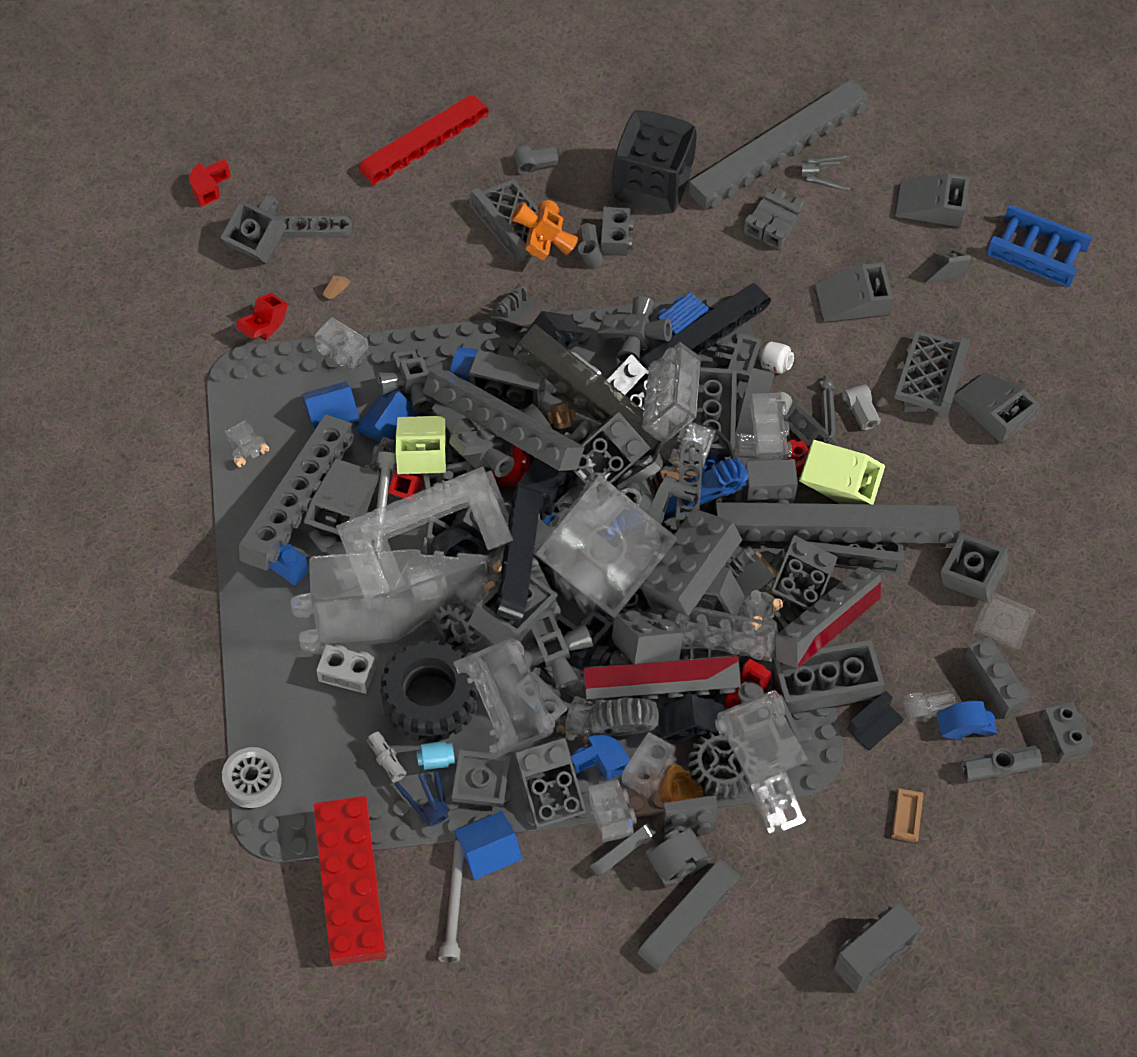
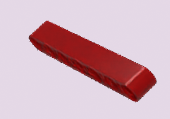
[359,94,489,186]

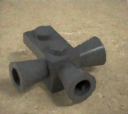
[598,296,672,361]
[377,349,450,412]
[449,418,514,477]
[599,453,664,512]
[513,610,594,689]

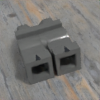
[743,188,804,250]

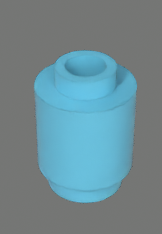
[417,741,455,770]

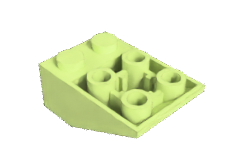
[396,416,446,474]
[799,440,885,505]

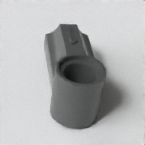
[513,146,558,175]
[577,223,604,269]

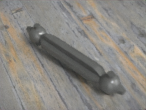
[818,375,839,447]

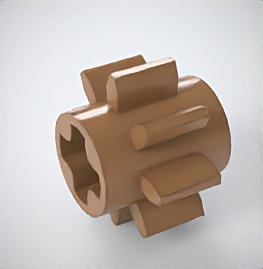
[546,402,576,429]

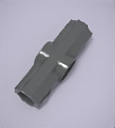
[961,745,1042,782]

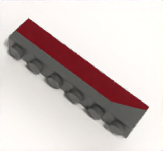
[776,567,881,669]
[584,655,741,703]

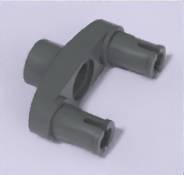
[637,476,697,545]

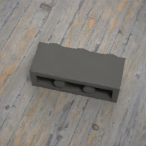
[964,636,1031,719]

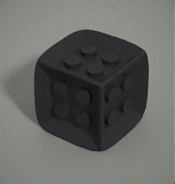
[612,110,697,213]

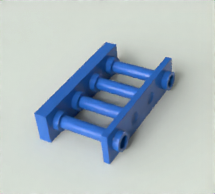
[987,205,1092,287]

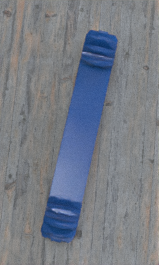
[595,458,749,546]

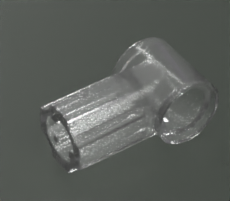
[901,690,955,725]

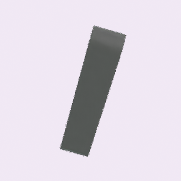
[637,859,742,972]

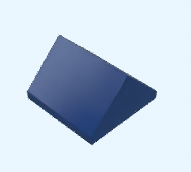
[301,381,359,431]
[356,391,420,450]
[454,811,522,880]

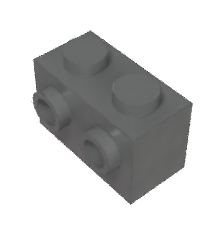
[1040,702,1093,763]

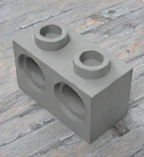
[316,645,376,694]

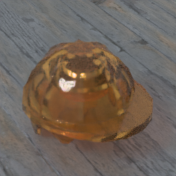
[658,764,703,804]

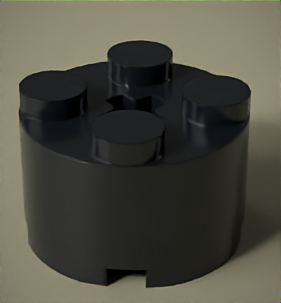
[429,527,488,583]

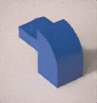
[450,347,478,383]
[936,701,997,740]
[570,735,630,781]

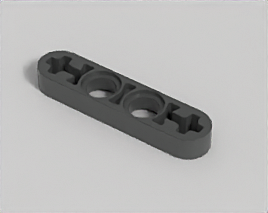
[276,216,353,237]
[676,441,704,530]

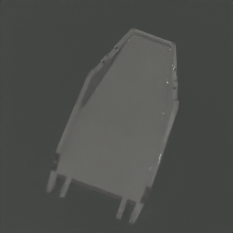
[290,549,491,653]

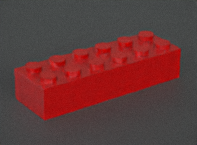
[313,796,387,966]

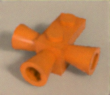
[511,200,578,261]

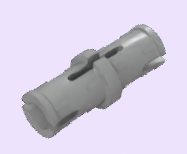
[366,732,406,782]

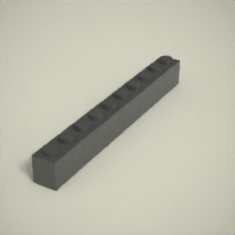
[688,79,868,210]
[715,502,960,544]

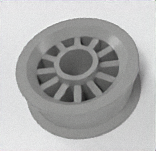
[222,747,282,808]

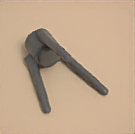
[802,154,850,191]

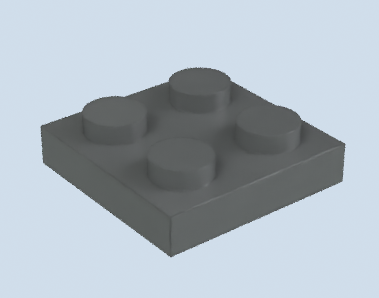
[452,750,511,808]
[663,795,718,837]

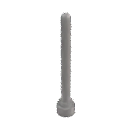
[370,452,396,567]
[438,840,464,963]

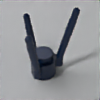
[394,770,449,826]

